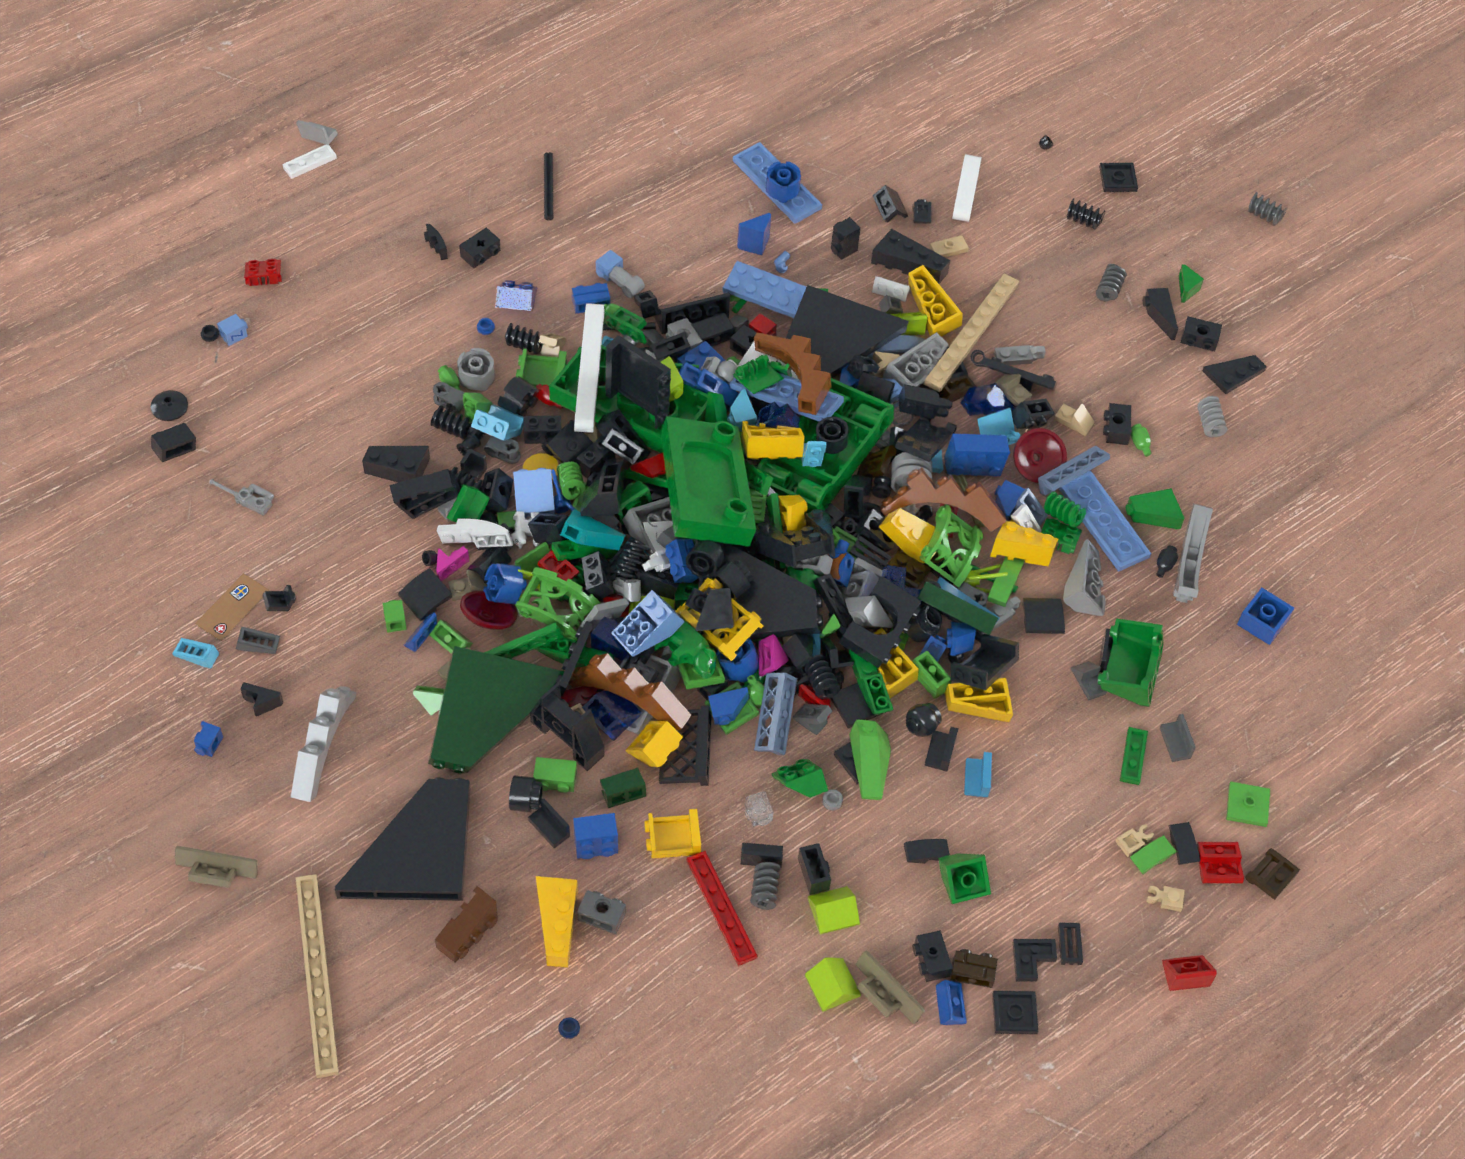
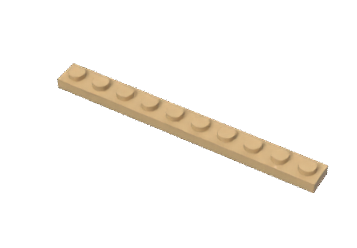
[924,274,1019,392]
[296,874,339,1078]

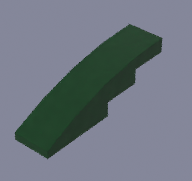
[917,581,998,635]

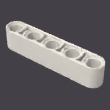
[952,154,982,222]

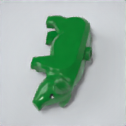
[652,617,716,679]

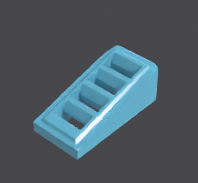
[172,638,219,668]

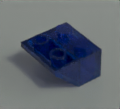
[495,280,537,311]
[582,690,643,741]

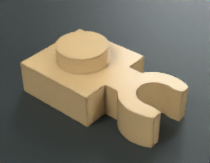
[1115,824,1154,857]
[1146,886,1184,912]

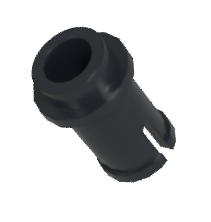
[917,505,933,522]

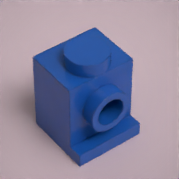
[194,721,223,757]

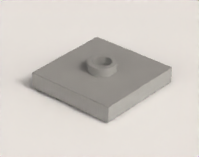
[580,598,629,631]

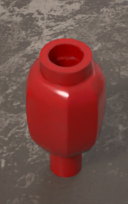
[536,384,563,410]

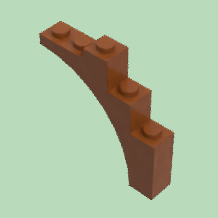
[754,333,831,415]
[881,468,1006,532]
[569,653,691,730]

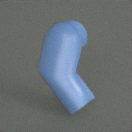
[774,251,790,273]

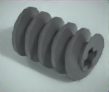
[1248,192,1287,225]
[1096,264,1127,302]
[750,862,781,910]

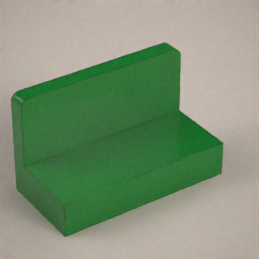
[447,484,490,522]

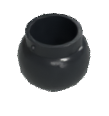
[906,703,942,737]

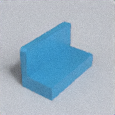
[964,752,992,797]

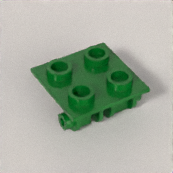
[733,355,784,394]
[1040,518,1082,554]

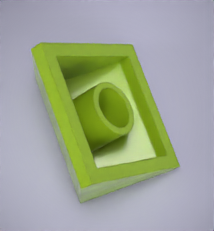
[890,312,927,336]
[807,886,860,935]
[805,957,861,1012]

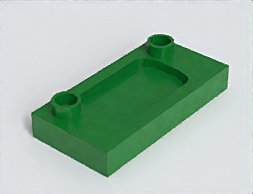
[661,416,756,546]

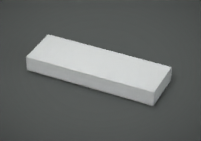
[283,145,337,179]

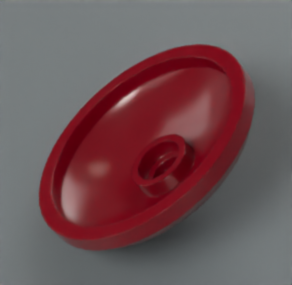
[1013,428,1067,483]
[460,591,517,630]

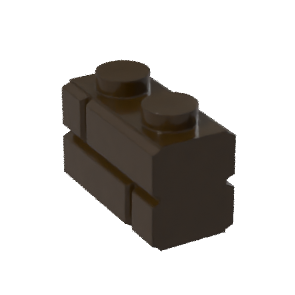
[950,949,998,988]

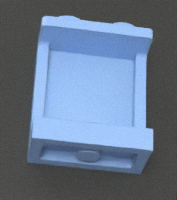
[513,468,555,519]

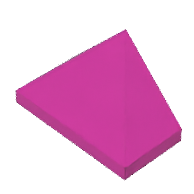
[759,635,789,677]

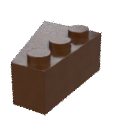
[435,886,498,963]

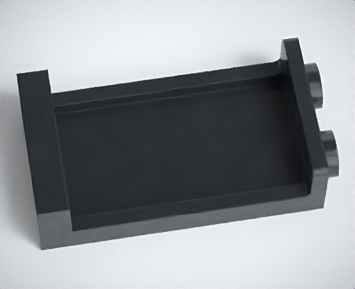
[951,633,1019,690]

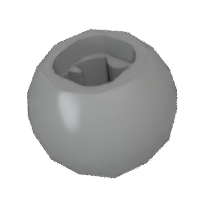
[715,361,737,383]

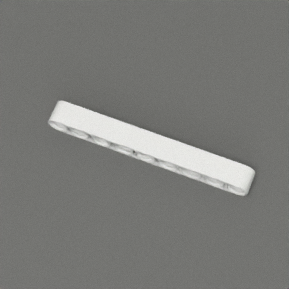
[574,303,604,433]

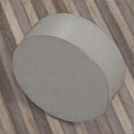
[822,789,843,811]

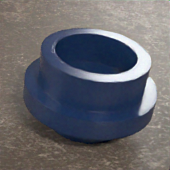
[558,1017,580,1039]

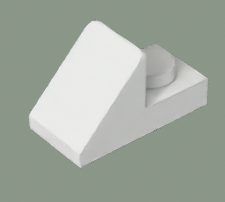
[1011,504,1041,532]

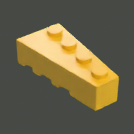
[908,265,963,337]
[536,876,578,968]

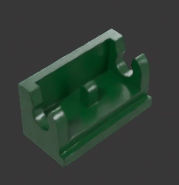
[600,768,647,809]

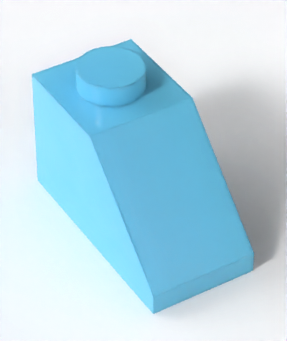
[727,389,757,432]

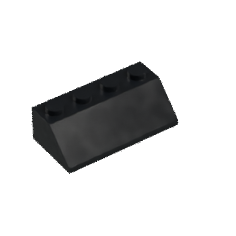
[655,291,730,334]

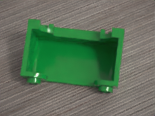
[1098,618,1164,707]

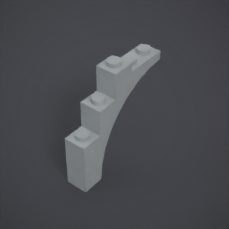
[1173,503,1213,603]
[291,686,356,802]

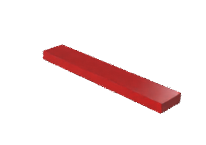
[686,851,758,966]

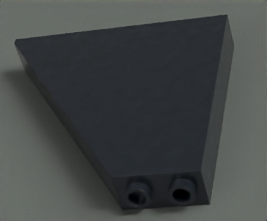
[776,285,909,378]
[698,540,823,644]
[335,777,471,901]

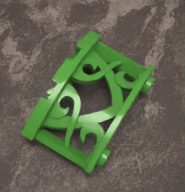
[920,504,983,587]
[515,567,601,647]

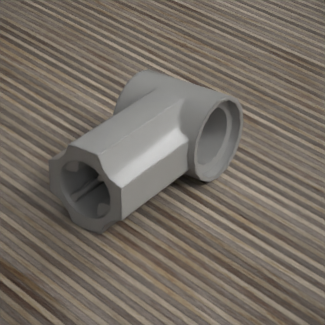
[609,266,645,298]
[613,576,641,602]

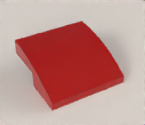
[1197,842,1244,884]

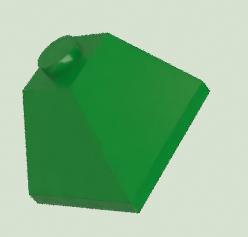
[938,853,991,904]

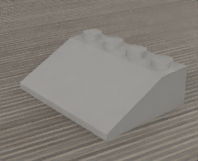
[622,497,672,555]

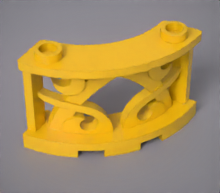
[675,578,763,661]

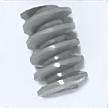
[1197,396,1228,437]

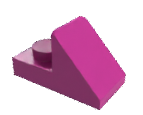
[436,546,469,581]

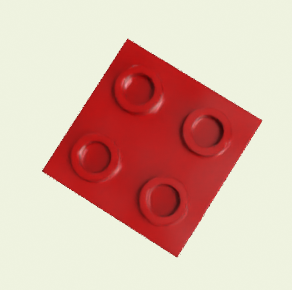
[244,258,282,286]

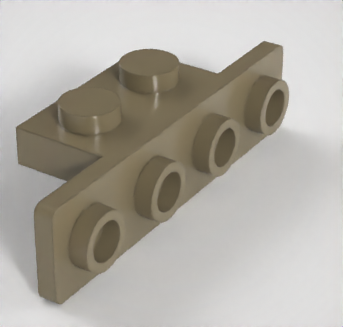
[175,846,258,888]
[856,951,925,1024]

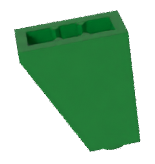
[1125,488,1185,529]

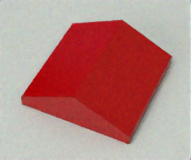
[630,453,666,479]

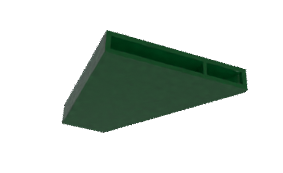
[428,646,564,774]

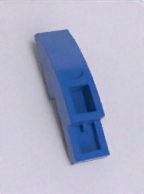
[679,362,739,412]

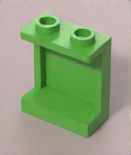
[516,349,567,387]

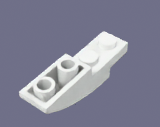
[437,519,513,548]

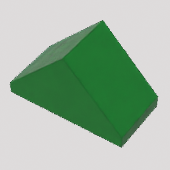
[1178,264,1204,303]

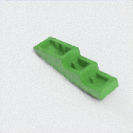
[987,556,1025,607]

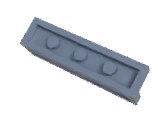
[1038,446,1110,496]
[754,673,797,755]

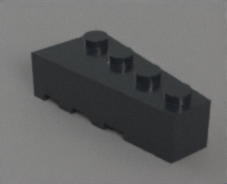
[871,228,950,284]

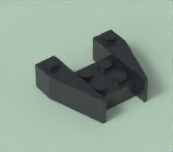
[753,509,835,567]
[530,683,604,771]

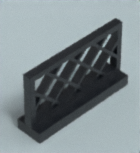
[659,705,712,786]

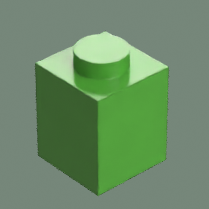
[382,600,407,633]

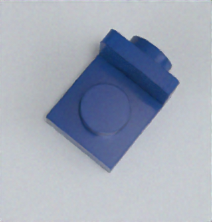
[919,634,947,662]

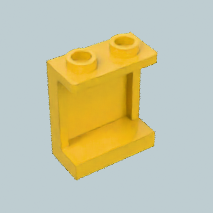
[644,809,701,859]

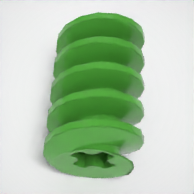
[557,462,585,500]

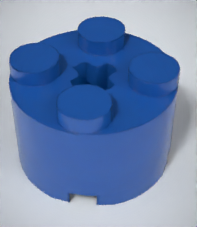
[766,161,801,203]
[484,563,527,604]
[716,638,759,682]

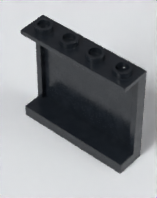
[605,335,671,429]

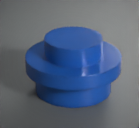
[477,318,495,335]

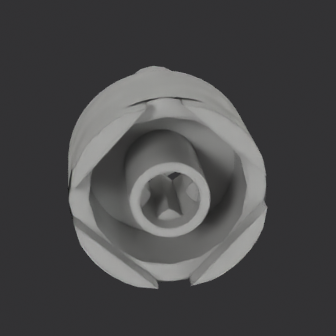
[457,348,495,391]

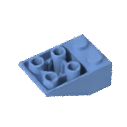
[611,590,685,656]

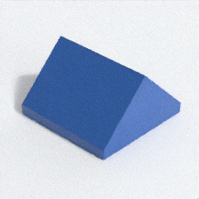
[737,213,771,255]

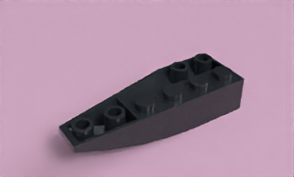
[580,457,628,517]

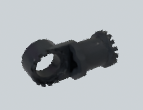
[456,427,485,456]

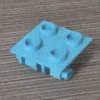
[977,408,1020,445]

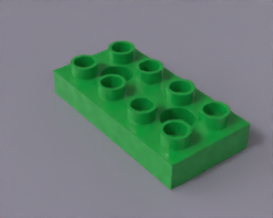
[549,345,708,453]

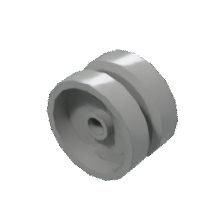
[891,452,932,493]

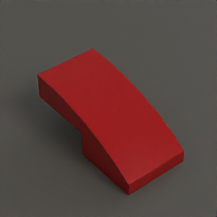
[538,550,579,582]

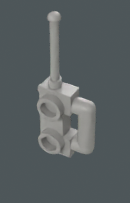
[210,479,274,516]

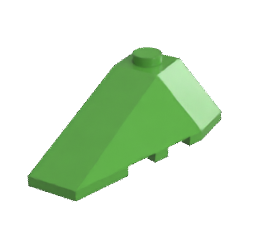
[849,720,891,800]

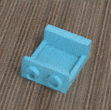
[471,404,524,441]

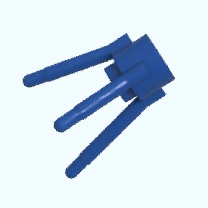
[551,469,572,514]

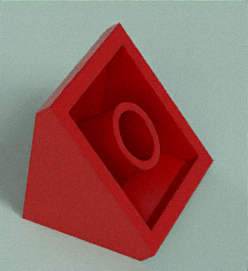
[1162,955,1217,991]

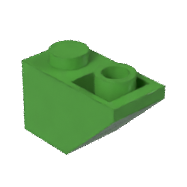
[463,392,493,423]

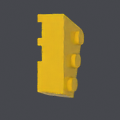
[741,421,804,459]
[879,508,949,564]
[990,521,1058,566]
[873,628,919,699]
[945,678,1013,723]

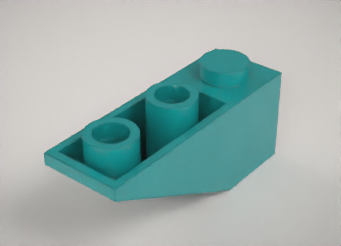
[560,509,626,551]

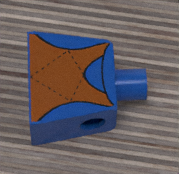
[827,539,854,588]

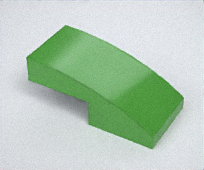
[1130,836,1177,875]

